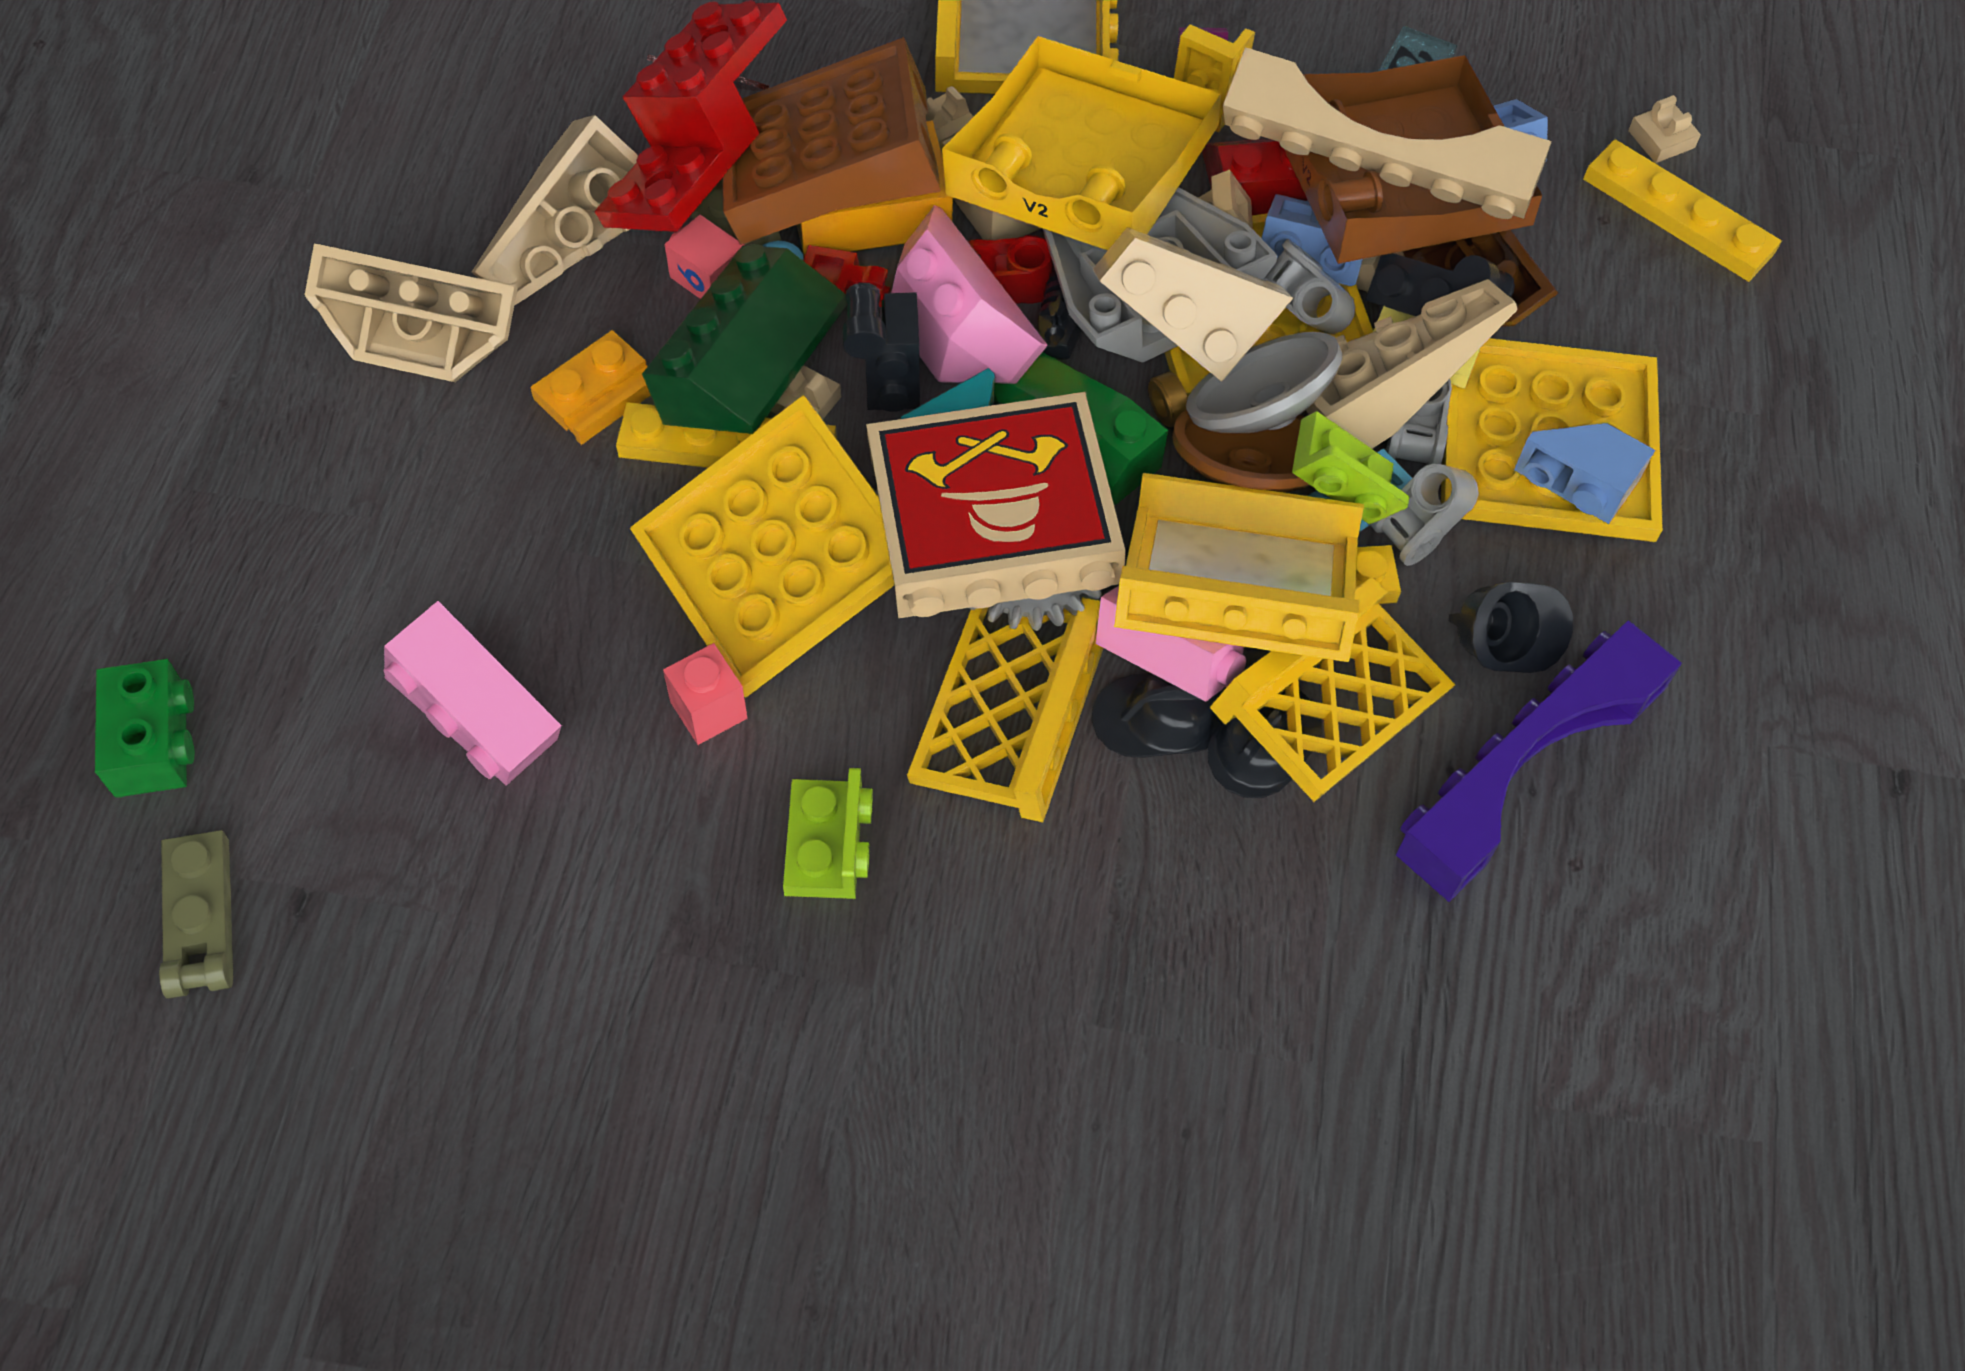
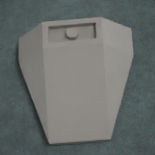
[1042,187,1277,363]

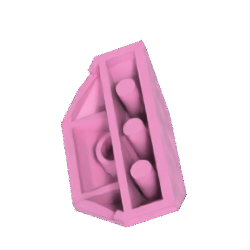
[891,205,1048,384]

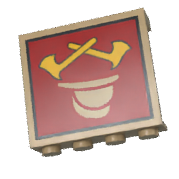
[866,392,1125,618]

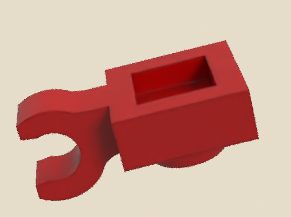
[803,245,890,307]

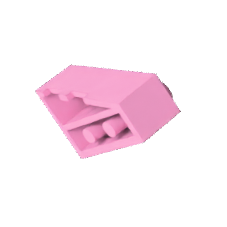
[384,601,562,786]

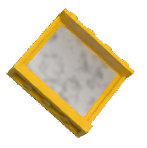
[935,0,1119,94]
[1114,473,1364,662]

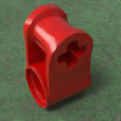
[967,235,1053,304]

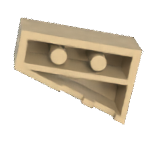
[1093,227,1293,382]

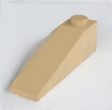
[472,115,638,306]
[1306,279,1518,449]

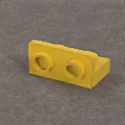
[1173,24,1255,133]

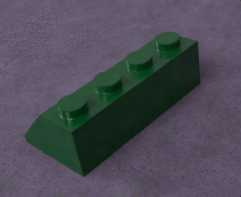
[642,244,848,434]

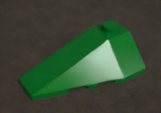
[994,352,1168,506]

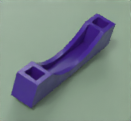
[1396,620,1682,902]

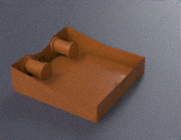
[723,37,941,245]
[1284,55,1542,264]

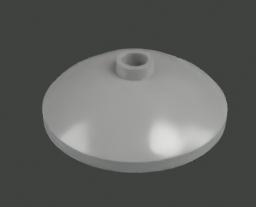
[1186,332,1342,433]

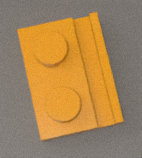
[530,330,651,445]

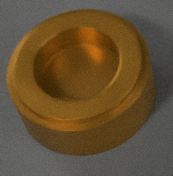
[1148,371,1188,427]

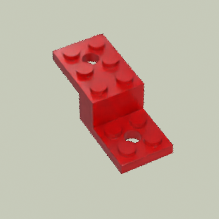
[594,0,787,232]

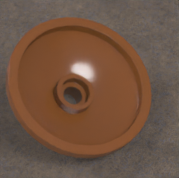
[1172,409,1310,493]

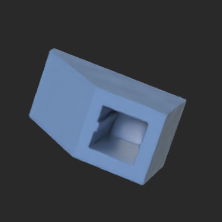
[1514,423,1655,524]

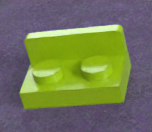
[1292,411,1409,524]
[783,768,873,899]

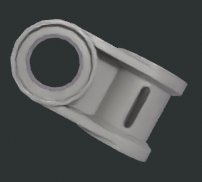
[1263,239,1355,334]
[1385,379,1452,465]
[1370,463,1479,566]

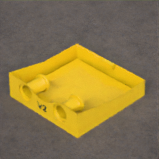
[942,36,1221,251]

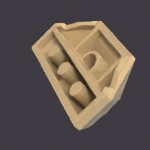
[305,243,518,382]

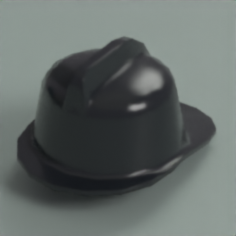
[1448,582,1573,673]
[1091,673,1221,758]
[1208,690,1322,798]

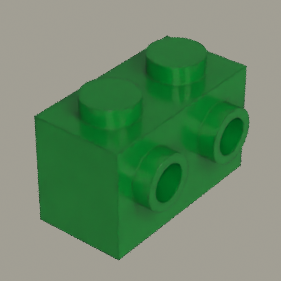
[95,659,195,798]

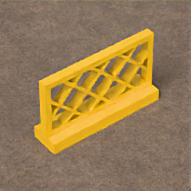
[1210,577,1455,802]
[907,597,1104,823]

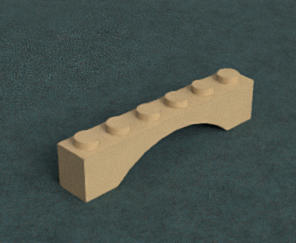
[1223,47,1552,219]

